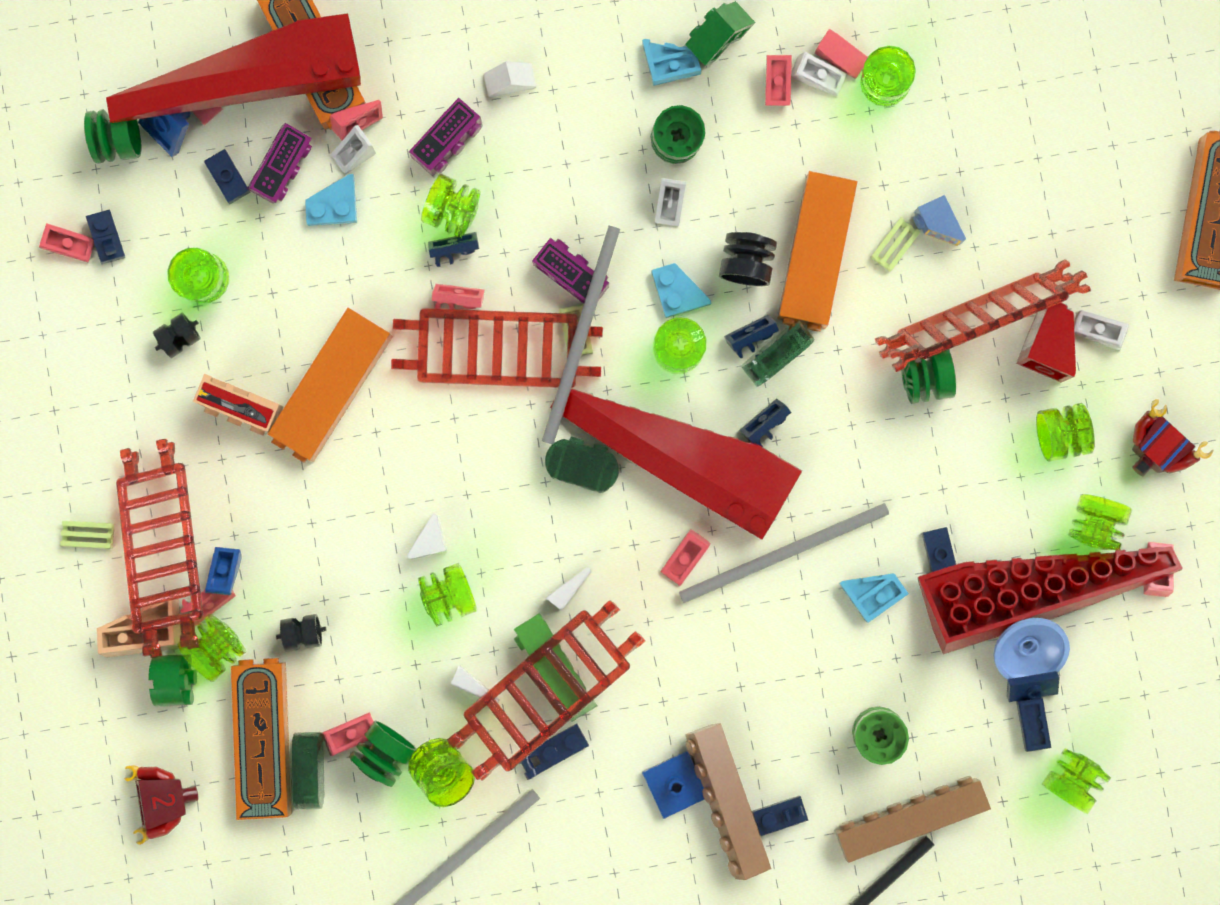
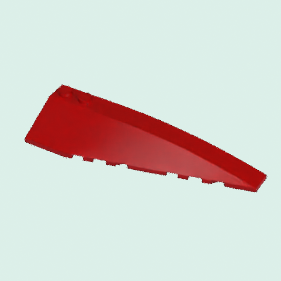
[106,13,361,123]
[550,388,802,540]
[917,546,1183,654]

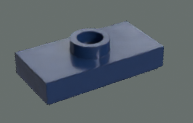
[204,149,251,205]
[921,527,956,572]
[1007,671,1060,702]
[1016,697,1052,752]

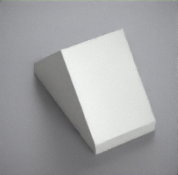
[483,61,536,98]
[331,125,376,174]
[655,178,686,226]
[407,513,447,559]

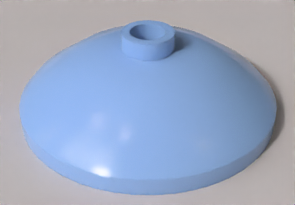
[993,618,1070,679]

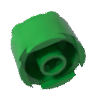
[148,654,197,707]

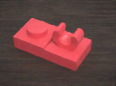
[765,55,792,106]
[432,284,485,313]
[180,590,236,626]

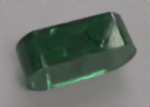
[741,320,815,387]
[545,436,619,493]
[292,732,325,810]

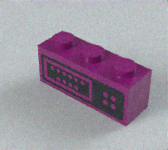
[409,97,482,176]
[247,123,312,204]
[532,237,609,304]

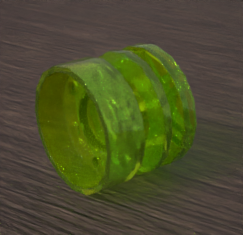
[860,46,916,107]
[421,173,481,238]
[167,247,230,303]
[653,317,707,374]
[1036,403,1095,462]
[1068,494,1132,551]
[418,562,477,627]
[177,614,246,682]
[408,738,475,807]
[1042,748,1111,815]

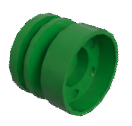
[650,105,706,164]
[84,109,142,164]
[901,346,956,404]
[349,720,418,787]

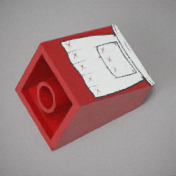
[1016,301,1076,383]

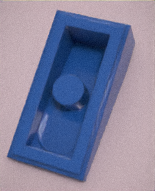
[205,547,242,595]

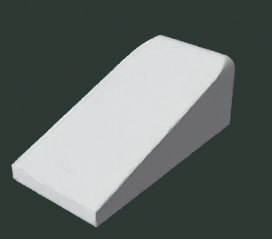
[791,52,847,96]
[1074,310,1129,350]
[546,567,591,610]
[451,665,500,704]

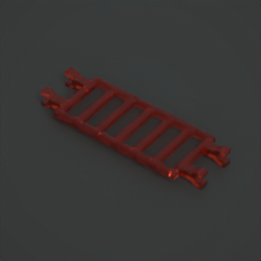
[875,259,1091,372]
[391,308,603,388]
[116,439,203,658]
[447,600,646,781]

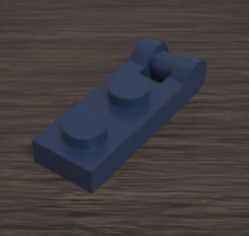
[516,723,589,780]

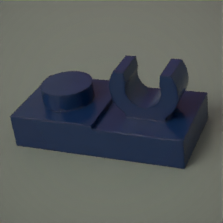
[85,209,125,265]
[428,232,479,267]
[724,315,779,358]
[739,399,792,447]
[752,795,809,836]

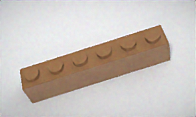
[685,723,772,880]
[834,776,991,863]

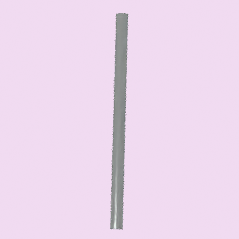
[542,225,620,445]
[679,503,889,603]
[394,789,540,905]

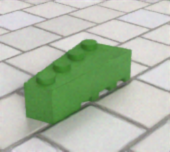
[514,613,597,722]

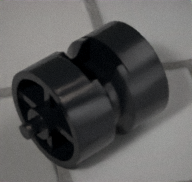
[153,312,201,359]
[276,614,327,652]

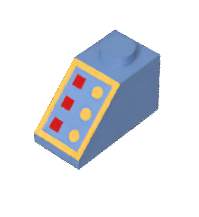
[913,195,966,246]

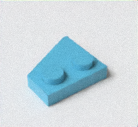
[642,39,701,86]
[305,174,357,226]
[651,263,711,318]
[839,573,909,623]

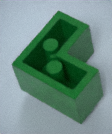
[685,1,756,66]

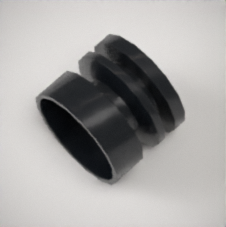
[719,232,777,286]

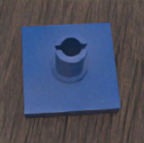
[138,111,191,157]
[642,751,705,819]

